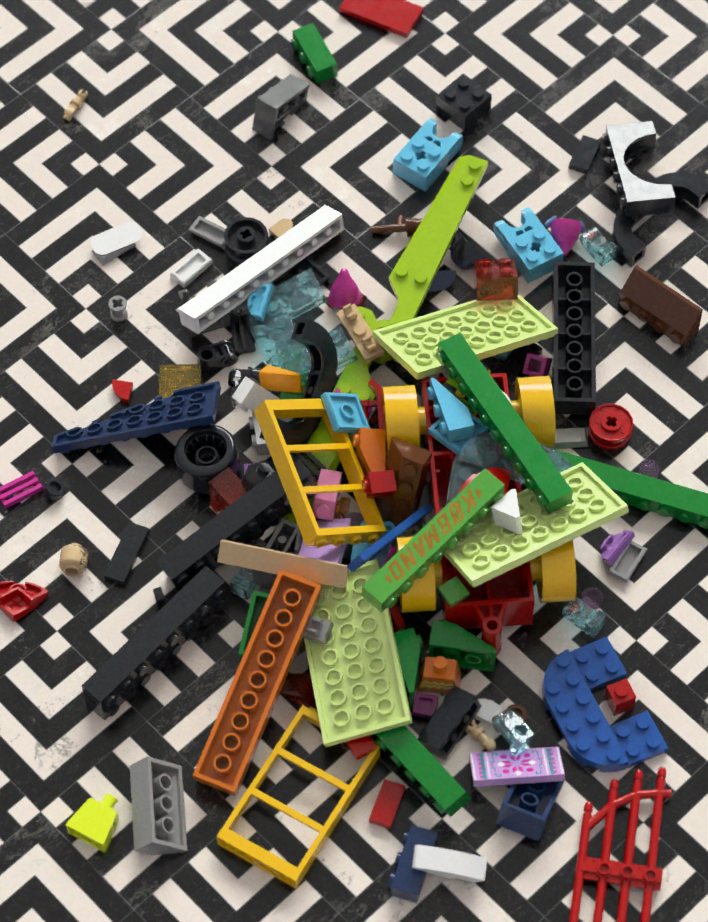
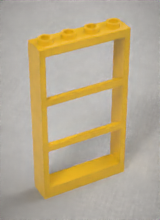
[254,399,387,548]
[217,705,380,889]

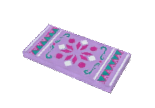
[469,746,565,787]

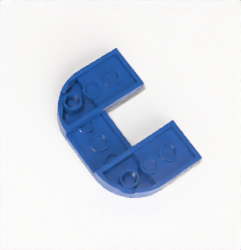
[542,637,668,772]

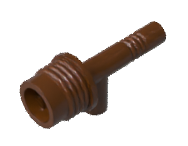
[371,215,423,237]

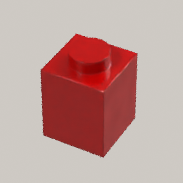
[362,470,397,499]
[604,678,636,716]

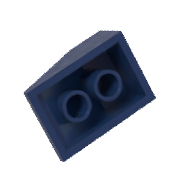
[496,781,564,841]

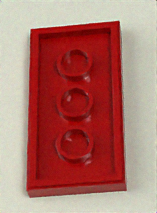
[339,0,424,38]

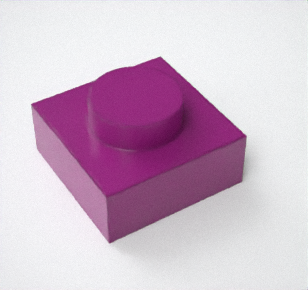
[412,692,438,719]

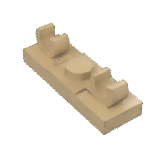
[336,303,384,363]

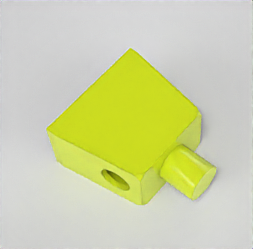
[66,793,119,853]

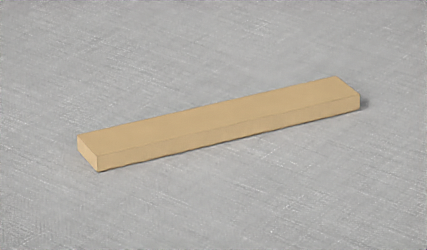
[217,539,349,589]

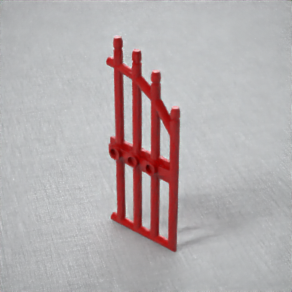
[569,767,672,922]

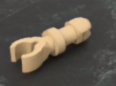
[63,89,88,121]
[465,719,496,751]

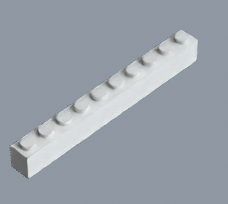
[178,205,344,334]

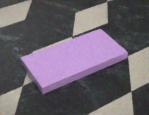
[298,518,353,564]

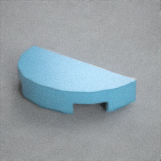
[247,283,274,322]

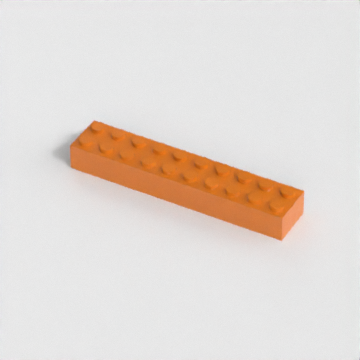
[192,569,322,797]

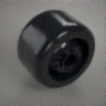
[174,424,240,494]

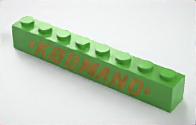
[362,469,505,613]

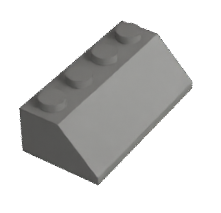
[130,756,187,855]

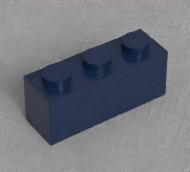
[387,825,438,903]

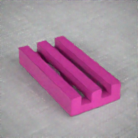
[0,471,43,509]

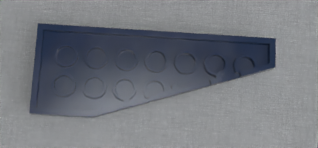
[51,381,221,454]

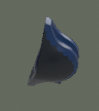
[449,230,492,270]

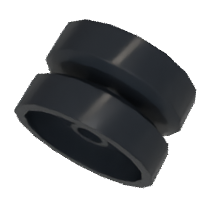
[224,217,269,267]

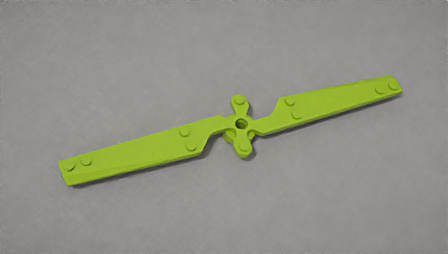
[278,155,488,525]

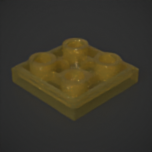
[159,364,201,399]

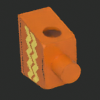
[417,656,461,694]

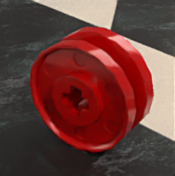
[587,404,633,451]

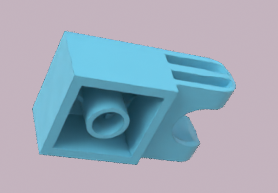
[393,118,463,192]
[493,207,564,283]

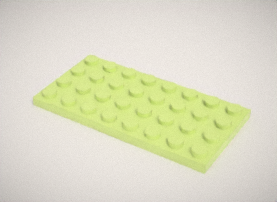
[373,289,558,380]
[444,462,629,588]
[304,559,412,747]

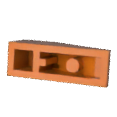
[352,428,386,475]

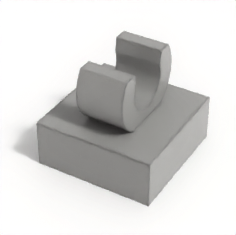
[303,616,334,645]

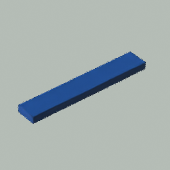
[347,503,433,572]

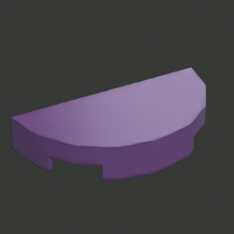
[600,530,635,567]

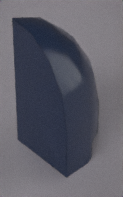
[428,270,456,292]

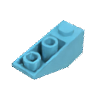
[427,378,474,442]

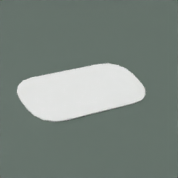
[90,222,142,255]

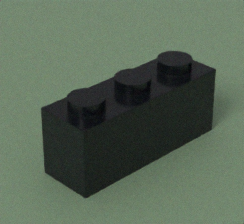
[418,685,482,760]

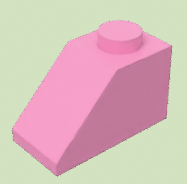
[313,468,342,521]

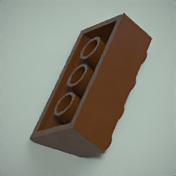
[618,265,703,347]
[376,437,433,534]

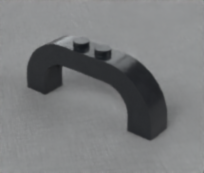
[612,172,708,267]
[259,319,338,444]

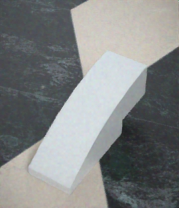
[412,845,487,883]

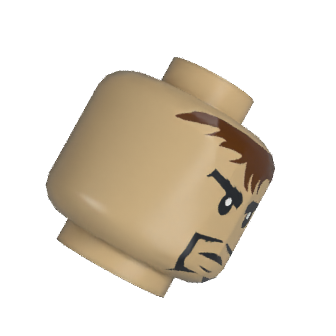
[59,543,88,577]

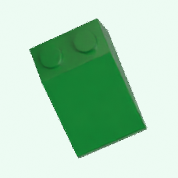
[429,620,496,672]
[394,628,423,711]

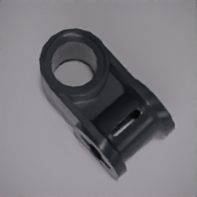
[197,339,238,373]

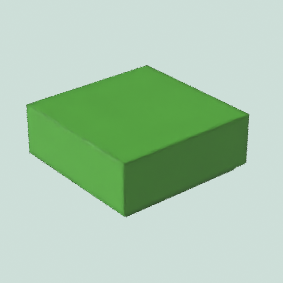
[438,576,469,607]

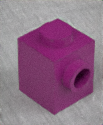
[522,353,552,377]

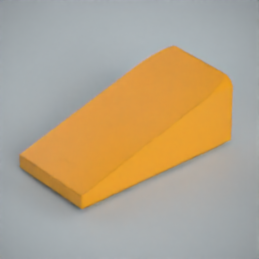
[259,365,303,393]

